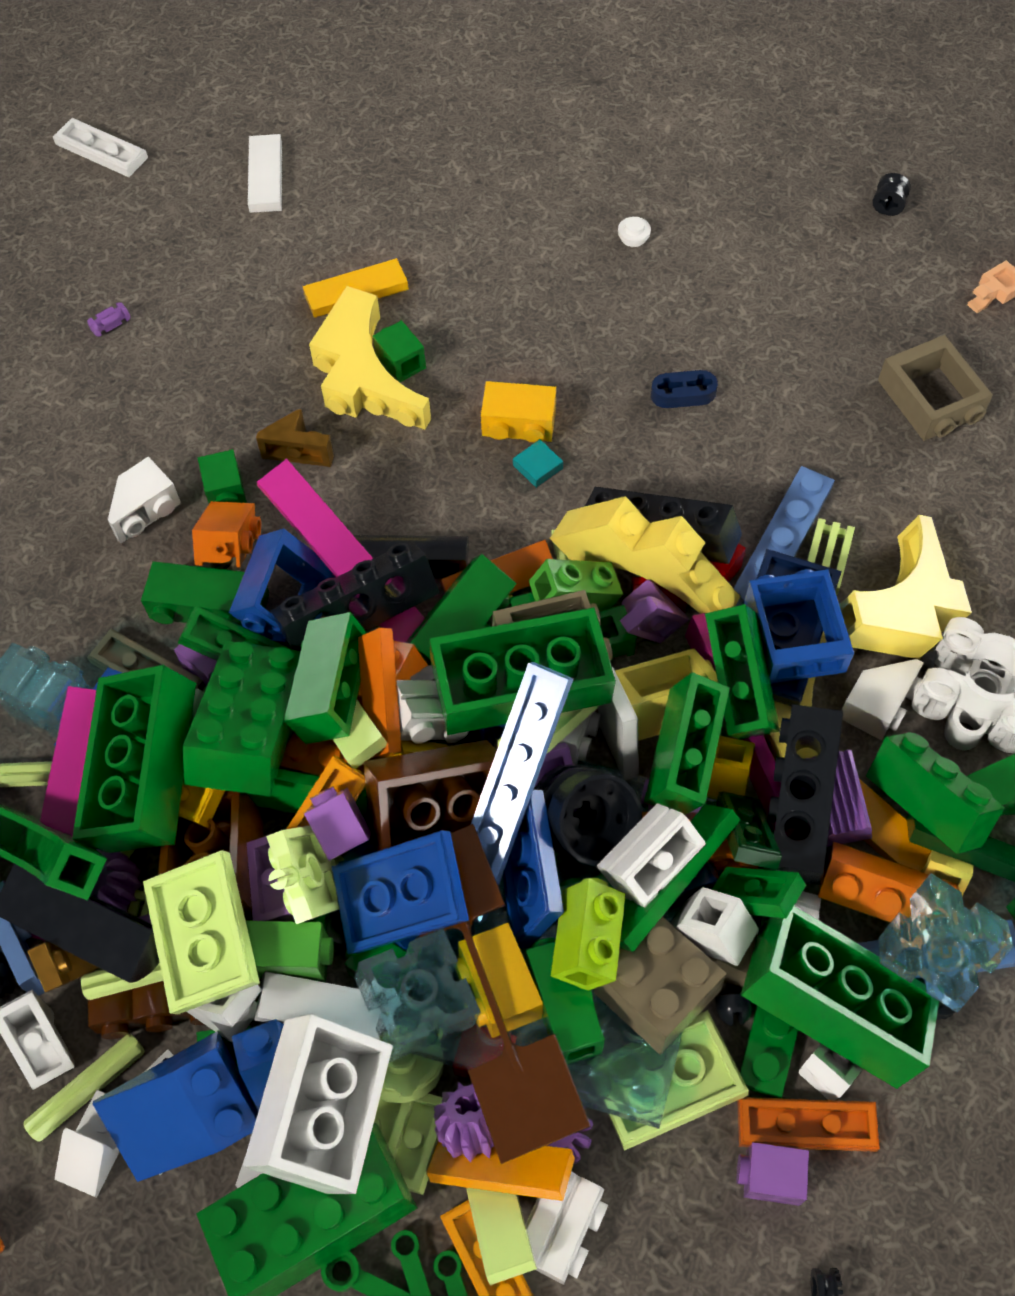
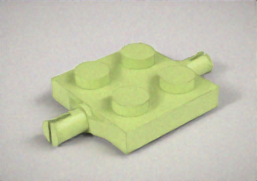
[266,825,344,924]

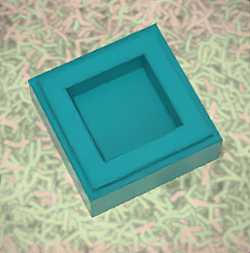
[513,439,563,488]

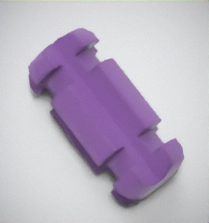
[87,302,130,337]

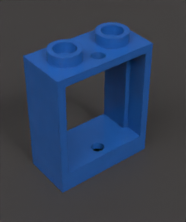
[229,528,336,647]
[744,569,854,683]

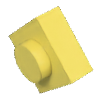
[922,850,974,900]

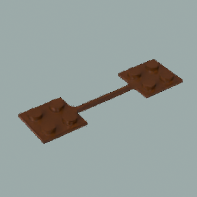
[419,824,591,1164]

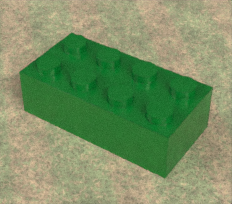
[429,607,616,735]
[183,641,301,797]
[72,665,196,853]
[741,906,941,1089]
[196,1122,418,1296]

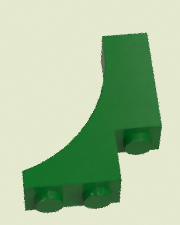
[0,804,107,901]
[525,873,626,1064]

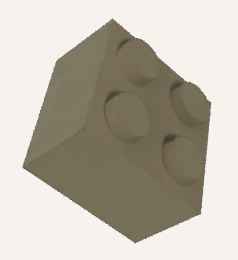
[593,916,727,1055]

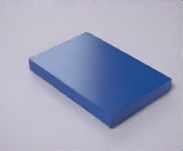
[502,790,564,948]
[332,830,469,954]

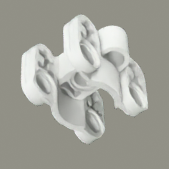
[911,617,1015,754]

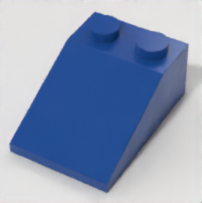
[92,1031,258,1182]

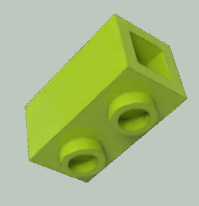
[551,878,625,990]

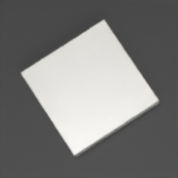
[598,667,639,780]

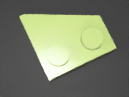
[374,1094,442,1195]

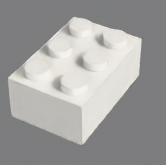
[242,1014,393,1194]

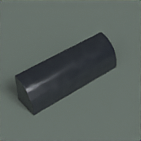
[353,535,469,579]
[0,863,159,983]

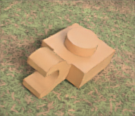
[967,260,1015,313]

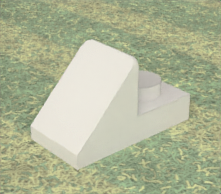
[186,985,262,1042]
[0,989,75,1090]
[799,1044,863,1100]
[55,1090,120,1198]

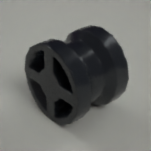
[873,173,911,216]

